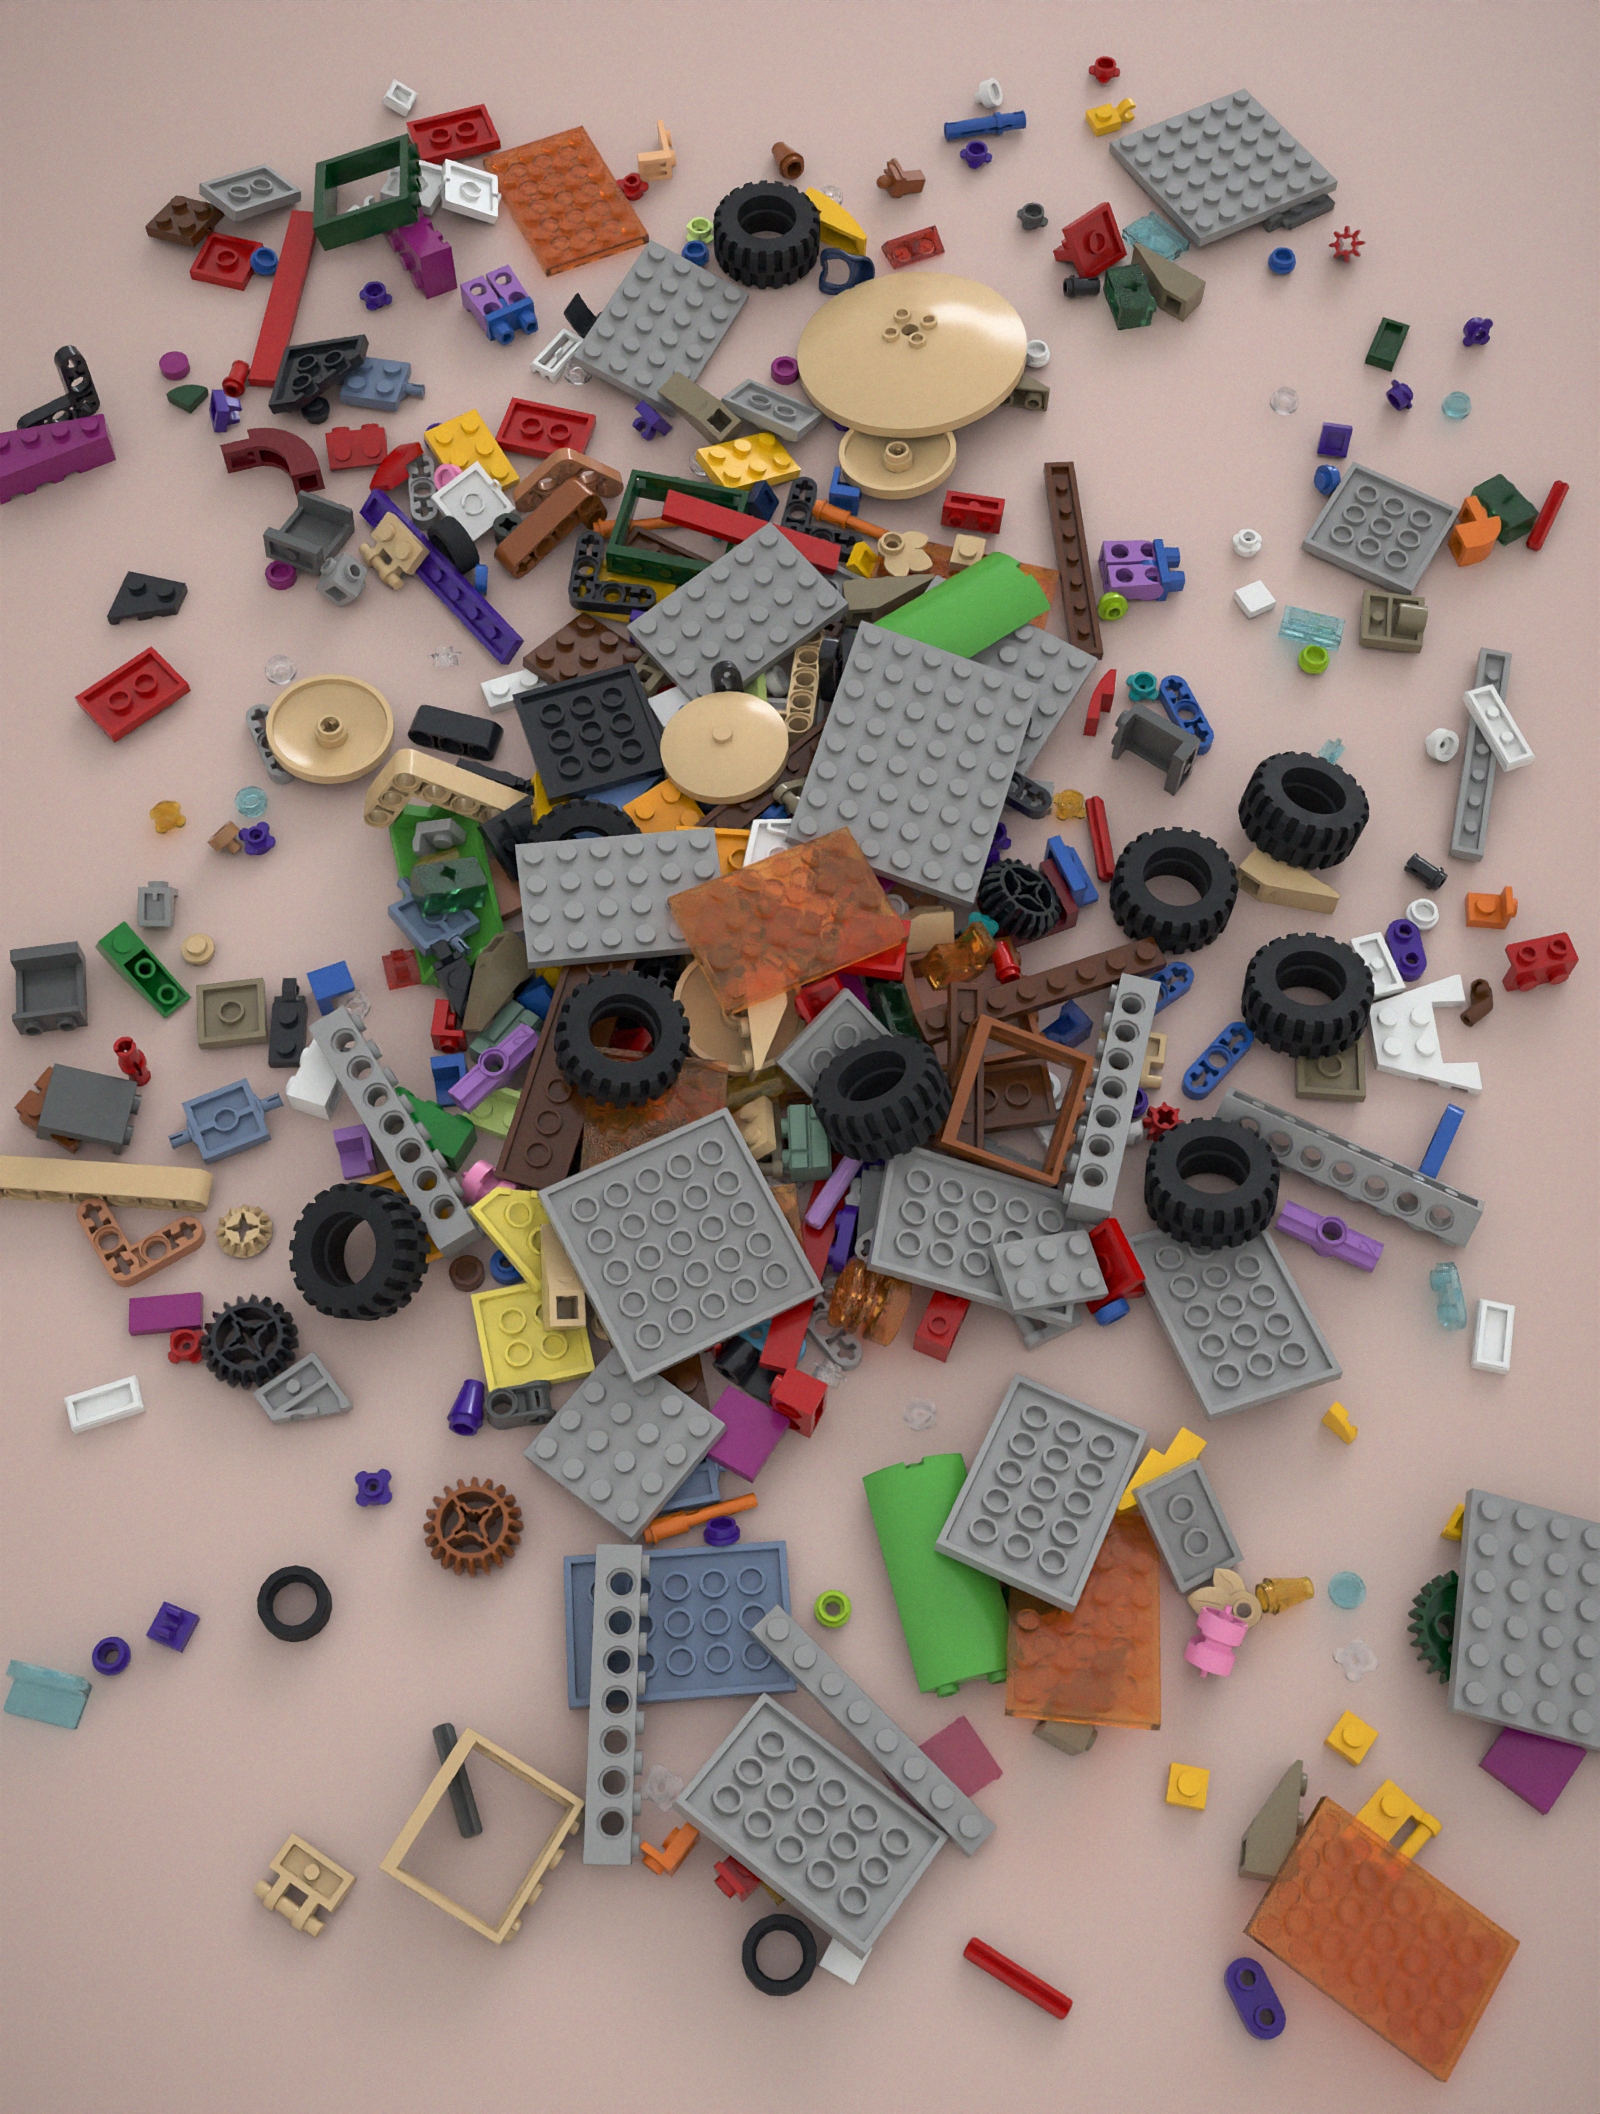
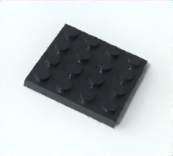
[512,662,665,806]

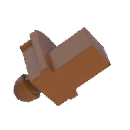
[876,158,926,198]

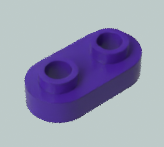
[1384,919,1427,982]
[828,1204,859,1275]
[1224,1957,1286,2041]

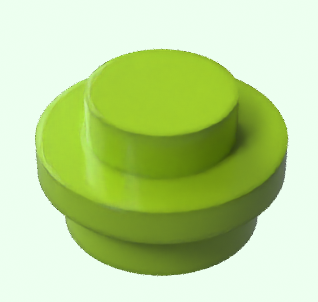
[1298,644,1329,674]

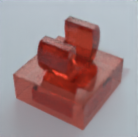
[382,948,421,990]

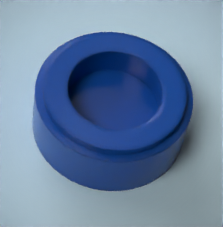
[475,564,488,595]
[1094,1298,1131,1327]

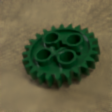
[1407,1570,1459,1685]

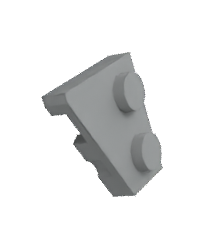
[253,1352,353,1425]

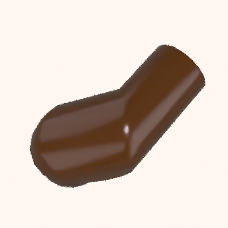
[1460,979,1494,1027]

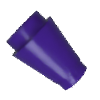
[447,1379,485,1436]

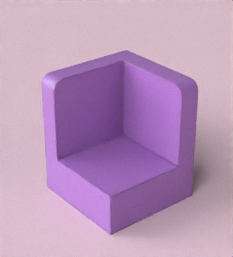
[333,1124,379,1180]

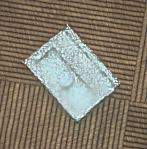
[1122,211,1190,262]
[1278,605,1345,651]

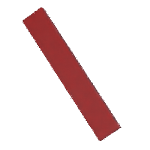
[660,489,841,576]

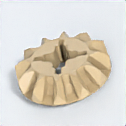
[215,1203,273,1258]

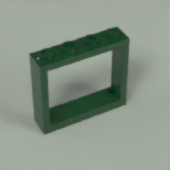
[313,133,422,251]
[606,469,749,586]

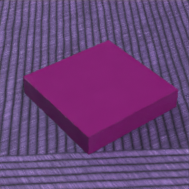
[705,1385,790,1483]
[1478,1726,1587,1815]

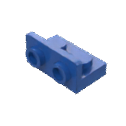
[1044,835,1099,908]

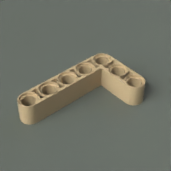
[777,629,825,747]
[363,748,535,829]

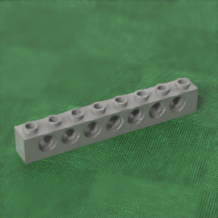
[1061,973,1161,1226]
[308,1006,483,1258]
[1215,1086,1485,1248]
[583,1544,650,1865]

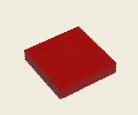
[190,232,264,291]

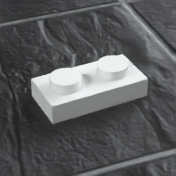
[481,669,547,714]
[1348,932,1406,1000]

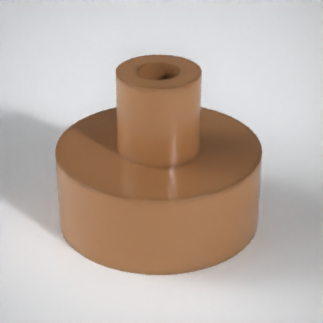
[207,821,242,854]

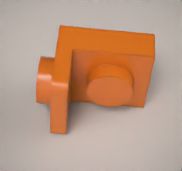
[1465,886,1518,929]
[639,1822,700,1877]

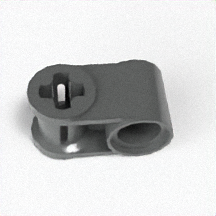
[485,1380,556,1430]

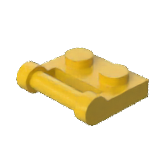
[1337,1778,1443,1887]

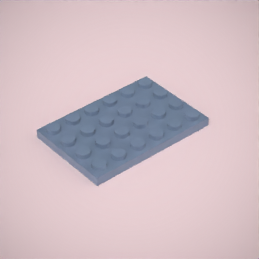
[563,1540,797,1710]

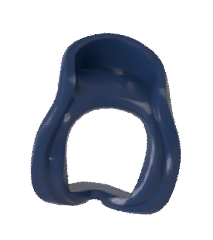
[819,248,875,295]

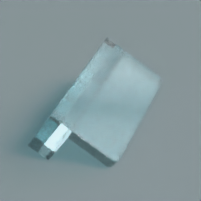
[4,1659,93,1730]

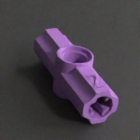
[447,1023,539,1114]
[1274,1200,1384,1273]

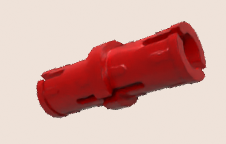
[113,1037,151,1087]

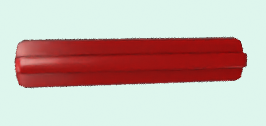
[1526,480,1569,551]
[1085,796,1115,883]
[963,1937,1073,2020]

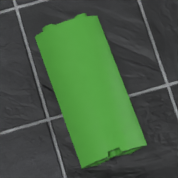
[854,552,1051,659]
[388,804,504,988]
[862,1453,1024,1698]

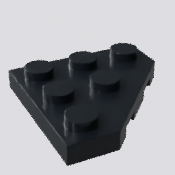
[268,334,369,414]

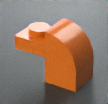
[1447,495,1501,567]

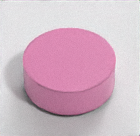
[434,464,462,490]

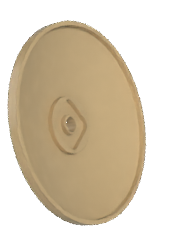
[797,271,1027,438]

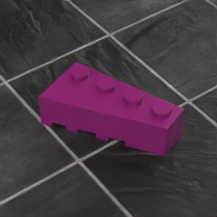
[382,207,458,299]
[0,414,116,505]

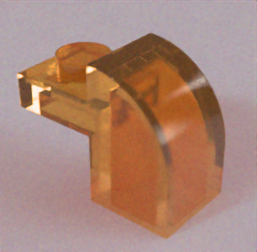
[918,921,998,991]

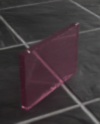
[883,1716,1003,1823]

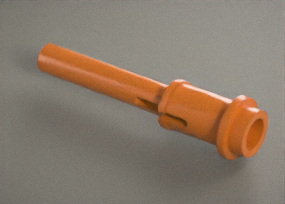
[812,499,890,540]
[592,517,679,539]
[642,1492,758,1546]

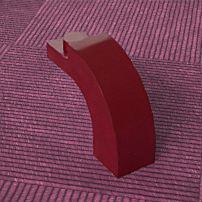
[220,428,325,495]

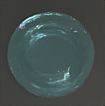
[1442,391,1471,419]
[1317,738,1346,764]
[235,786,267,817]
[1328,1571,1366,1609]

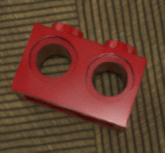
[913,1290,972,1363]
[769,1366,828,1439]

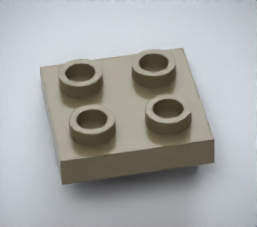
[1359,590,1428,653]

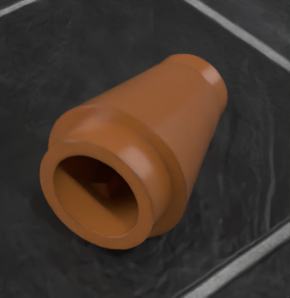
[772,142,804,179]

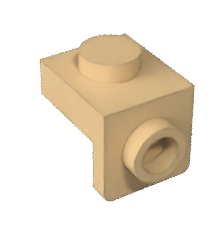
[949,534,986,571]

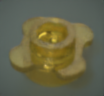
[1053,789,1087,821]
[149,801,186,834]

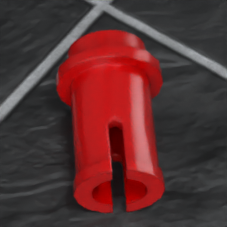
[222,360,251,398]
[988,941,1021,985]

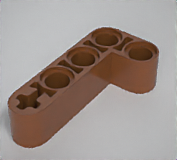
[494,476,608,579]

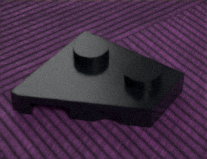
[107,571,188,625]
[477,795,536,883]

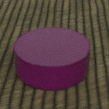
[159,351,190,380]
[771,356,799,385]
[265,560,297,590]

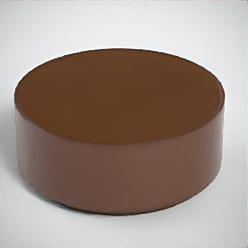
[449,1255,485,1292]

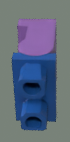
[460,264,538,345]
[1098,539,1185,601]

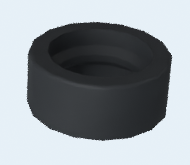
[427,515,480,575]
[257,1565,332,1642]
[742,1914,817,1996]

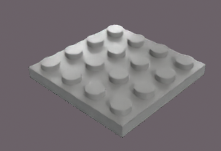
[1301,461,1460,596]
[522,1348,728,1543]

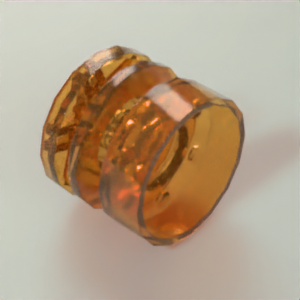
[827,1256,912,1347]

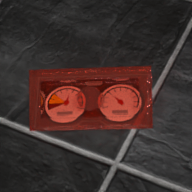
[881,225,945,270]

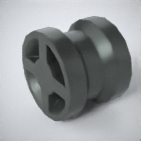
[493,513,522,546]

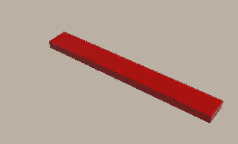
[248,210,317,388]
[759,1153,850,1374]

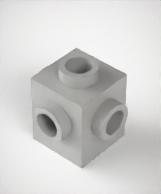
[316,552,368,607]

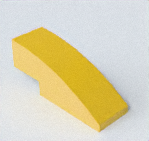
[805,187,867,256]
[1113,1426,1208,1520]

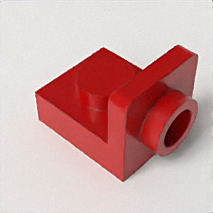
[430,999,468,1054]
[713,1855,763,1903]

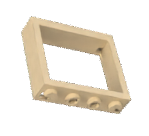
[378,1726,585,1946]

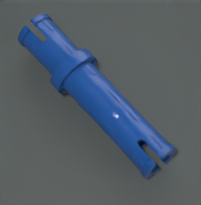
[944,110,1026,141]

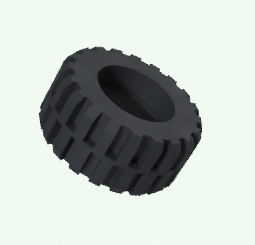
[713,180,820,289]
[1238,751,1369,870]
[527,798,642,844]
[1109,827,1239,955]
[1241,932,1375,1060]
[554,969,690,1109]
[812,1034,952,1162]
[1144,1117,1280,1250]
[289,1182,431,1321]

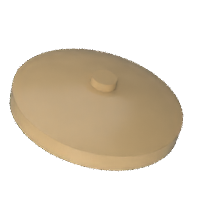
[839,429,957,500]
[266,674,395,784]
[660,691,789,805]
[672,945,806,1076]

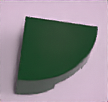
[166,384,209,414]

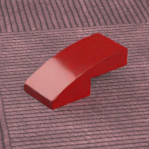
[369,442,424,492]
[1083,669,1117,737]

